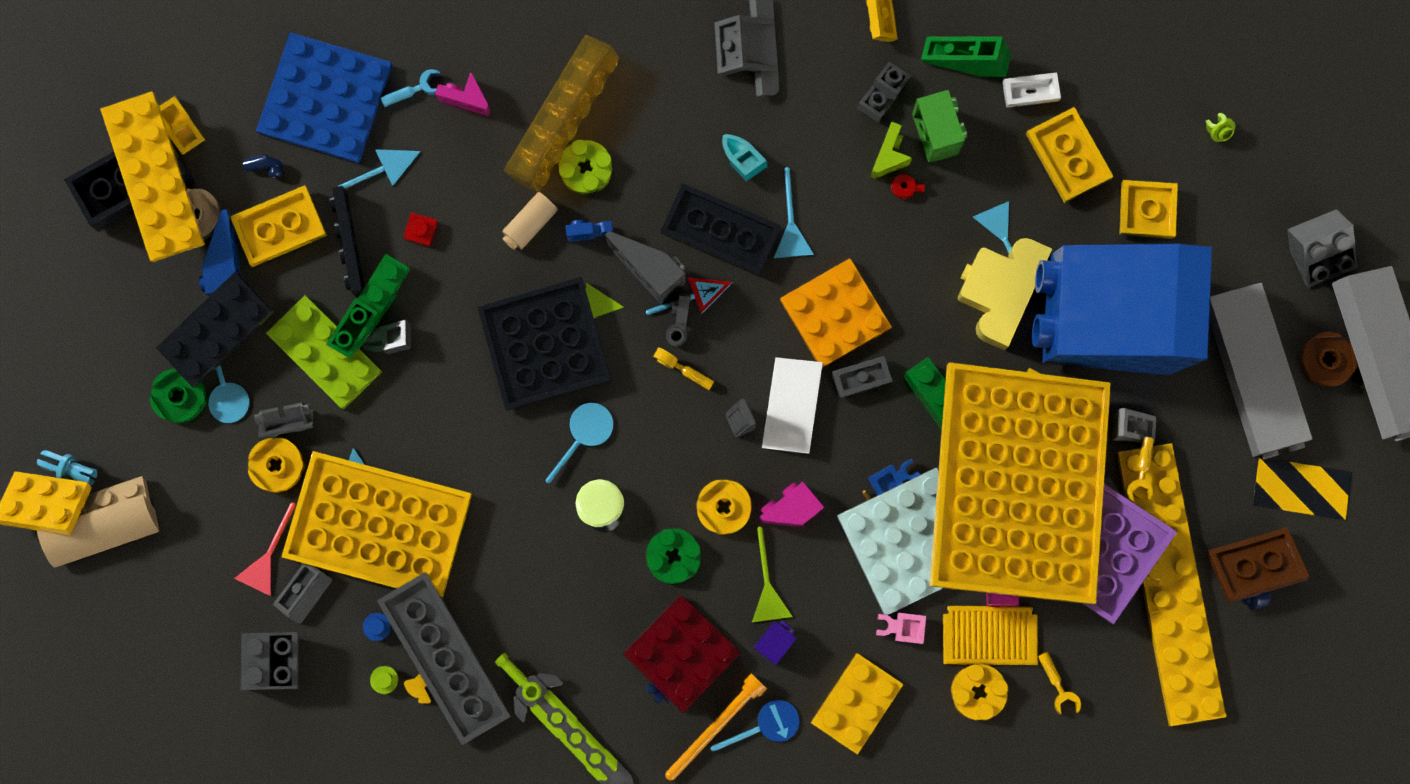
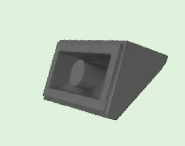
[273,563,332,624]

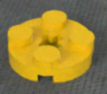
[248,438,305,493]
[697,480,751,535]
[951,664,1008,720]

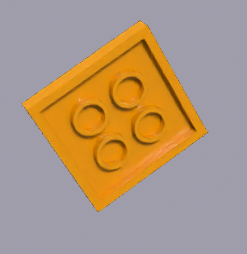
[780,258,892,368]

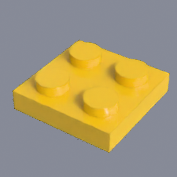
[1119,180,1178,239]

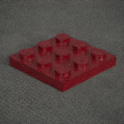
[623,595,740,713]

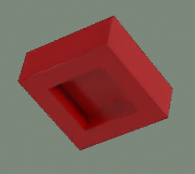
[403,213,438,247]

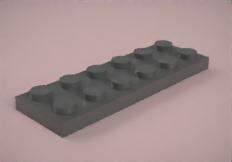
[377,572,511,745]

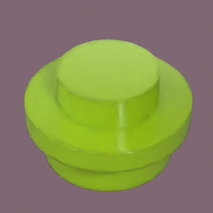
[370,666,399,694]

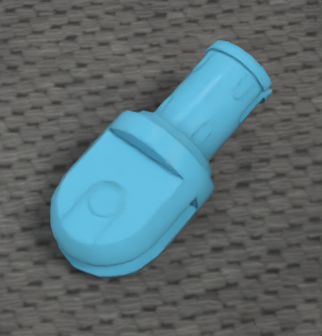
[37,450,97,486]

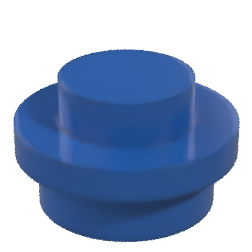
[363,613,391,641]

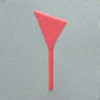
[234,502,296,596]

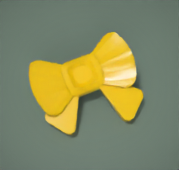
[404,674,431,703]

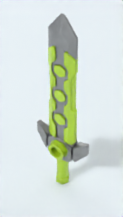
[495,652,633,784]

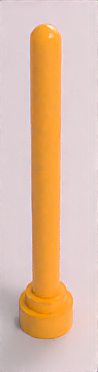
[665,673,767,781]

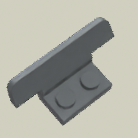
[714,0,779,97]

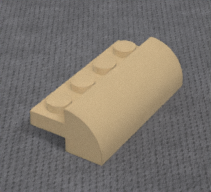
[37,476,160,568]

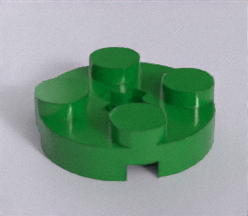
[150,369,207,424]
[646,529,701,584]

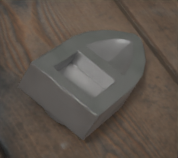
[361,320,411,354]

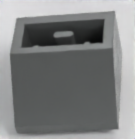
[1287,209,1358,288]
[241,632,299,690]

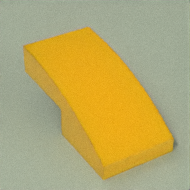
[159,96,205,155]

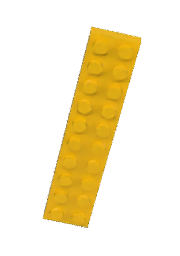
[1116,443,1226,726]

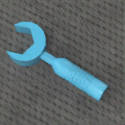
[381,69,441,107]

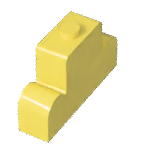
[958,238,1052,351]

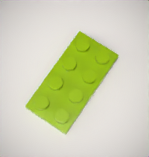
[266,296,382,410]

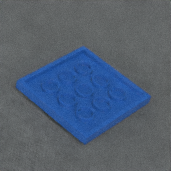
[256,32,393,164]

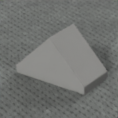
[1112,408,1156,444]

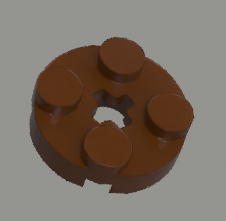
[1300,332,1358,387]

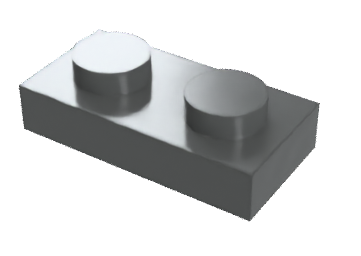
[832,356,893,399]

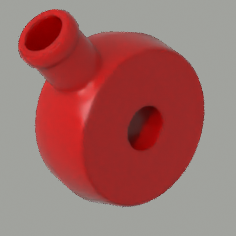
[891,174,925,199]

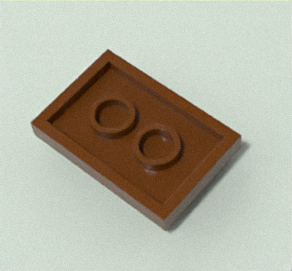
[1207,527,1309,604]

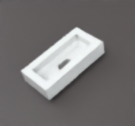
[1003,72,1061,108]

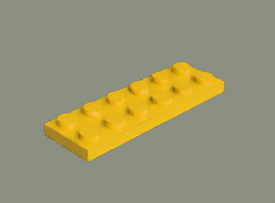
[100,91,205,262]

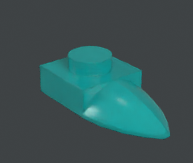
[722,134,768,181]

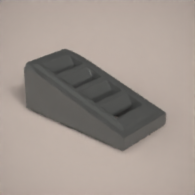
[726,398,756,438]

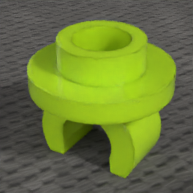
[1206,113,1236,142]

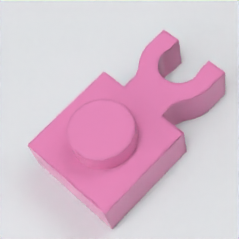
[876,613,926,644]

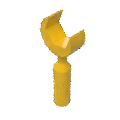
[653,347,714,390]
[1126,437,1154,502]
[1038,652,1081,714]

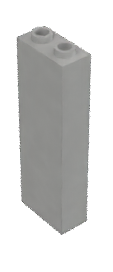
[1332,266,1410,442]
[1209,282,1312,460]

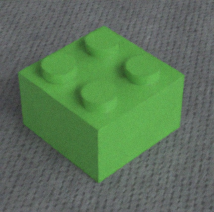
[912,90,967,163]

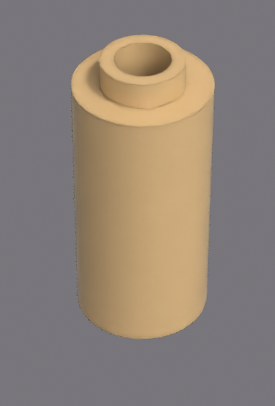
[502,192,558,250]

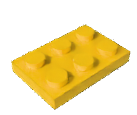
[1026,107,1114,203]
[230,185,327,267]
[0,471,92,536]
[810,653,904,755]

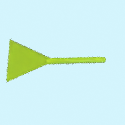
[752,526,793,622]

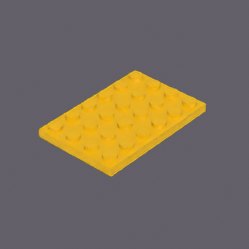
[281,451,472,599]

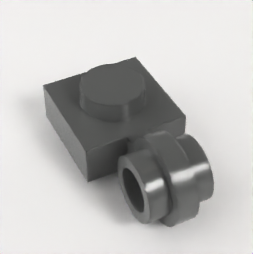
[666,294,691,346]

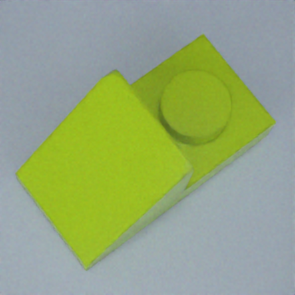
[870,122,912,179]

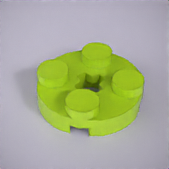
[559,140,613,195]

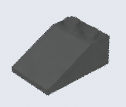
[605,231,686,305]

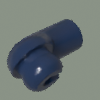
[243,154,284,178]

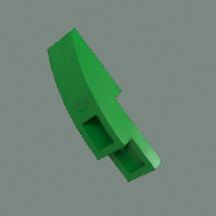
[326,254,411,359]

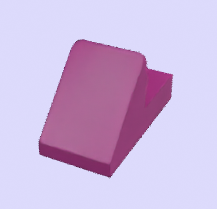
[435,73,491,117]

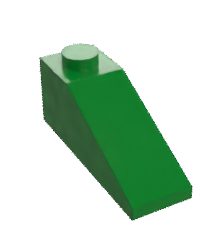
[921,37,1011,77]

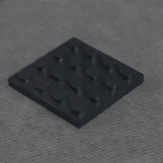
[477,276,611,411]

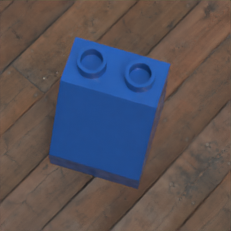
[1032,244,1212,375]

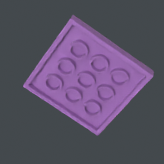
[1082,484,1177,625]

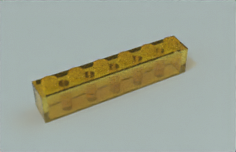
[503,34,620,192]

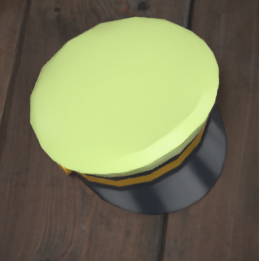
[576,479,624,532]

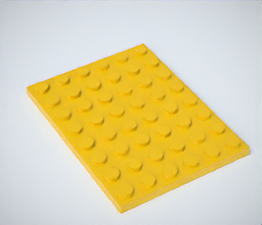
[929,363,1111,604]

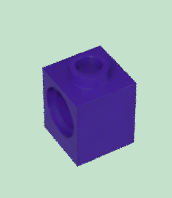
[754,621,797,665]

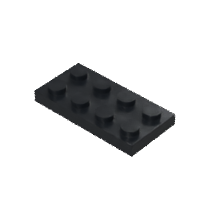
[660,183,781,276]
[156,272,274,388]

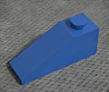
[199,209,242,296]

